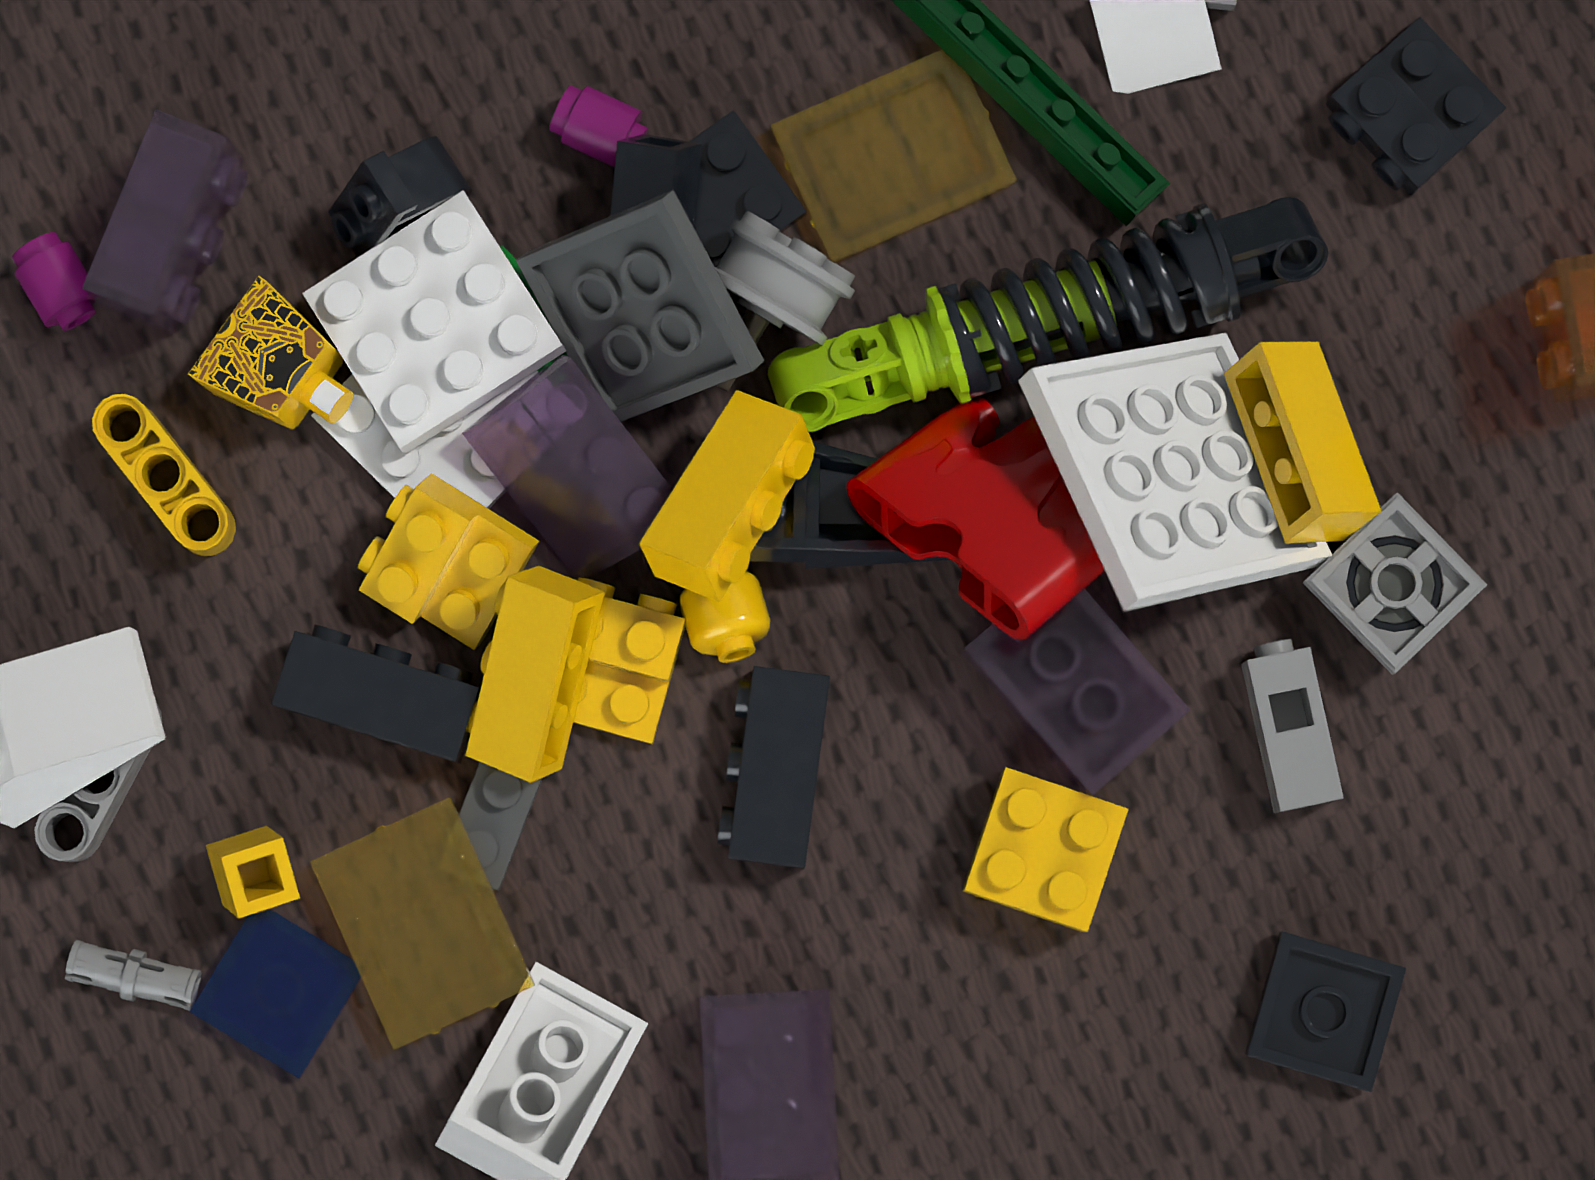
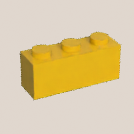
[1223,342,1382,544]
[639,390,815,602]
[465,566,605,783]

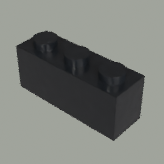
[271,624,481,764]
[718,666,830,869]

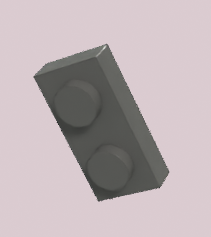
[439,762,544,891]

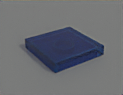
[190,908,368,1078]

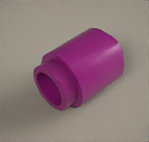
[549,85,648,168]
[12,232,101,331]

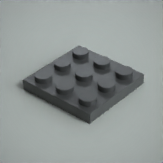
[516,190,764,427]

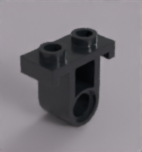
[328,136,472,258]

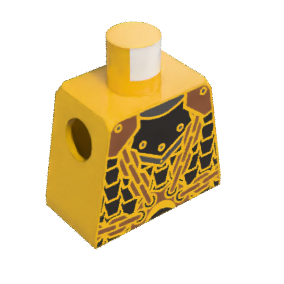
[188,276,353,429]

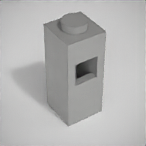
[1241,639,1344,813]

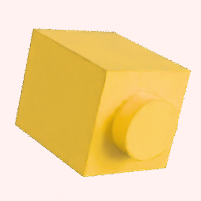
[206,826,300,919]

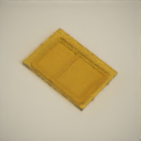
[770,50,1017,263]
[310,797,535,1050]

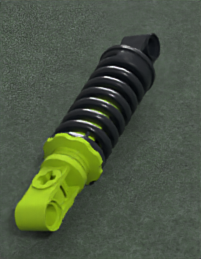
[768,197,1329,432]

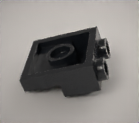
[1326,17,1506,196]

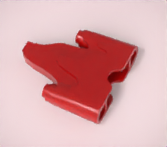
[846,397,1105,640]

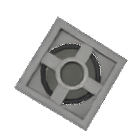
[1303,492,1487,675]

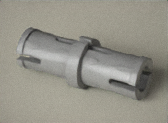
[65,940,201,1011]

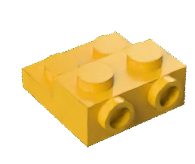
[357,473,539,650]
[573,577,685,745]

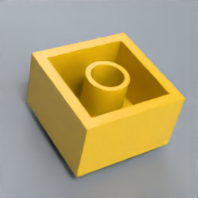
[962,767,1128,932]

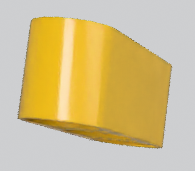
[92,394,236,556]

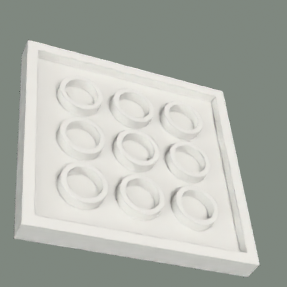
[1019,333,1332,611]

